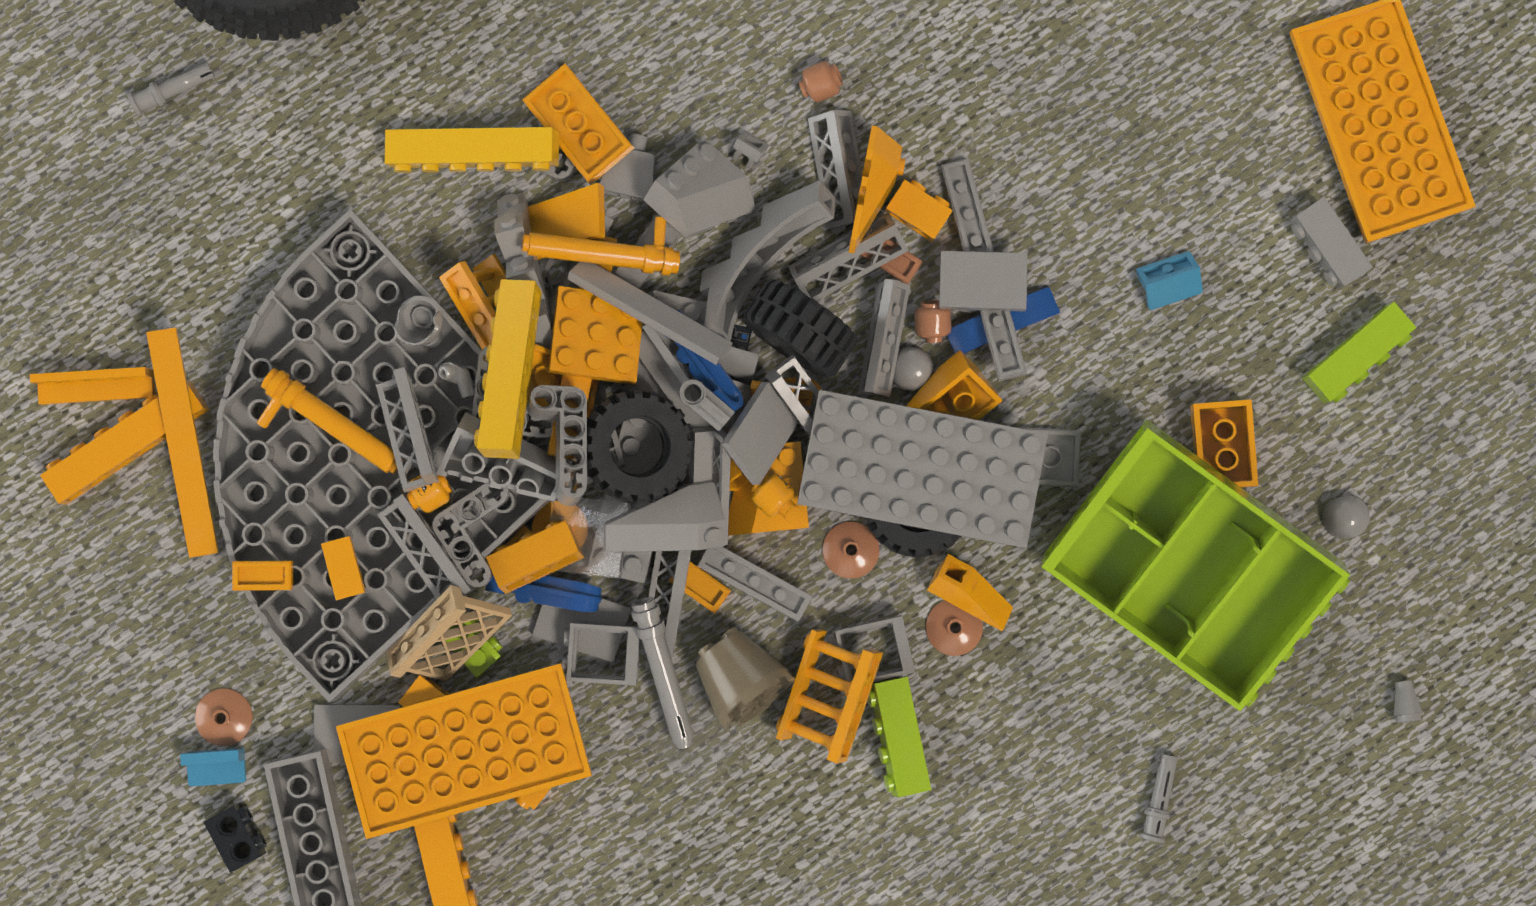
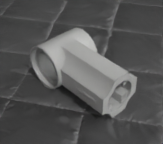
[680,380,735,431]

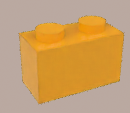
[885,180,953,242]

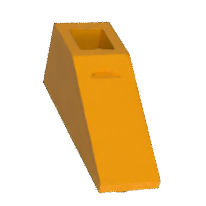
[927,554,1013,631]

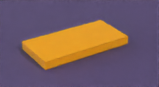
[522,63,634,185]

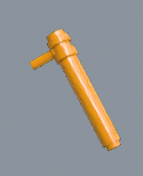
[521,217,680,276]
[257,368,398,474]

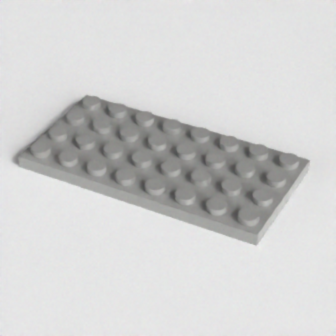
[797,390,1048,548]

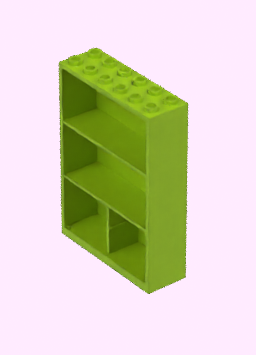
[1041,419,1350,712]

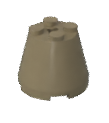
[696,627,795,731]

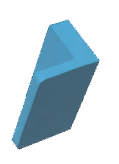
[1136,251,1203,310]
[180,748,246,786]

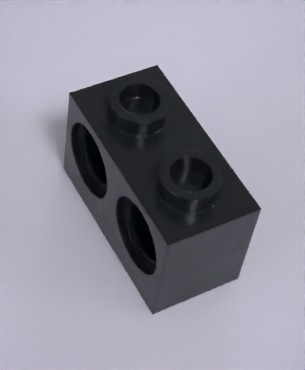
[203,803,267,873]

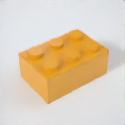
[1190,399,1259,488]

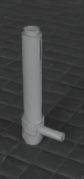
[631,597,694,749]

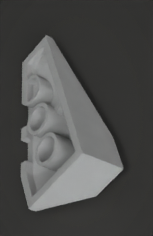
[603,480,726,552]

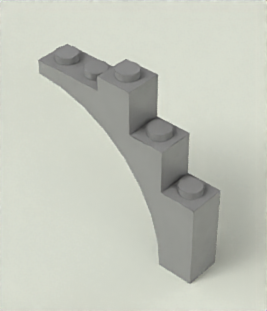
[700,180,836,341]
[494,192,554,349]

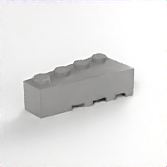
[437,413,572,502]

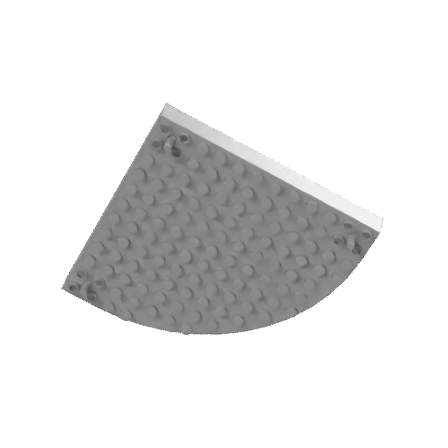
[213,209,578,703]

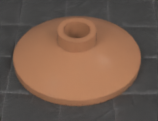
[822,522,879,579]
[926,600,983,656]
[195,688,253,746]

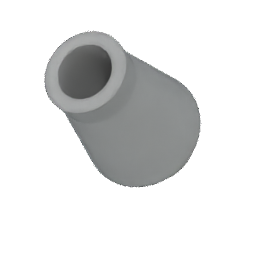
[1394,681,1423,723]

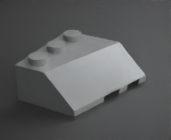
[643,138,756,238]

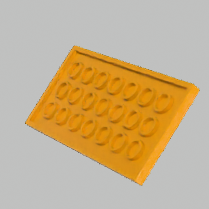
[1289,0,1476,244]
[336,663,592,839]

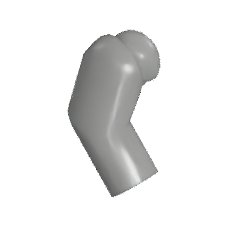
[438,362,475,399]

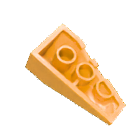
[848,125,906,254]
[906,350,1003,420]

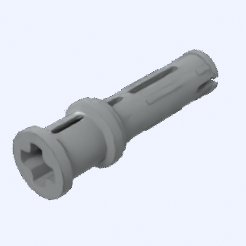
[127,61,215,117]
[1139,753,1179,843]

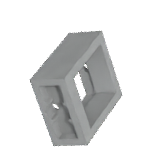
[830,615,915,682]
[562,622,640,686]

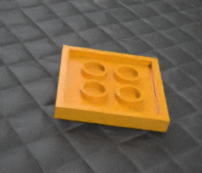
[548,286,642,385]

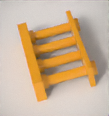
[439,253,507,350]
[776,629,883,764]

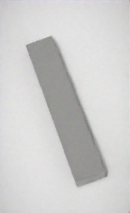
[567,262,732,365]

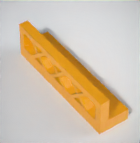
[30,367,155,405]

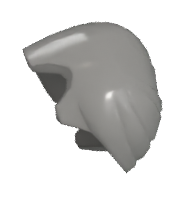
[394,296,442,346]

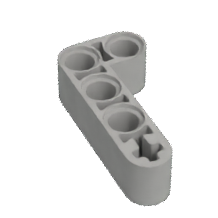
[526,385,587,506]

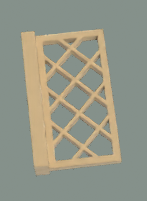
[386,585,512,681]

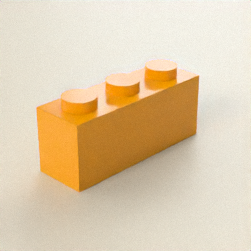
[486,520,585,594]

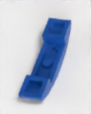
[947,287,1060,354]

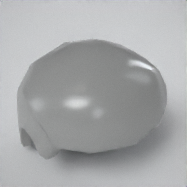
[893,347,934,391]
[1322,495,1370,539]

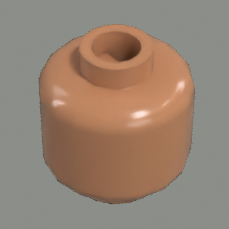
[799,61,843,103]
[914,300,952,343]

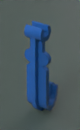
[666,309,743,416]
[485,575,602,612]

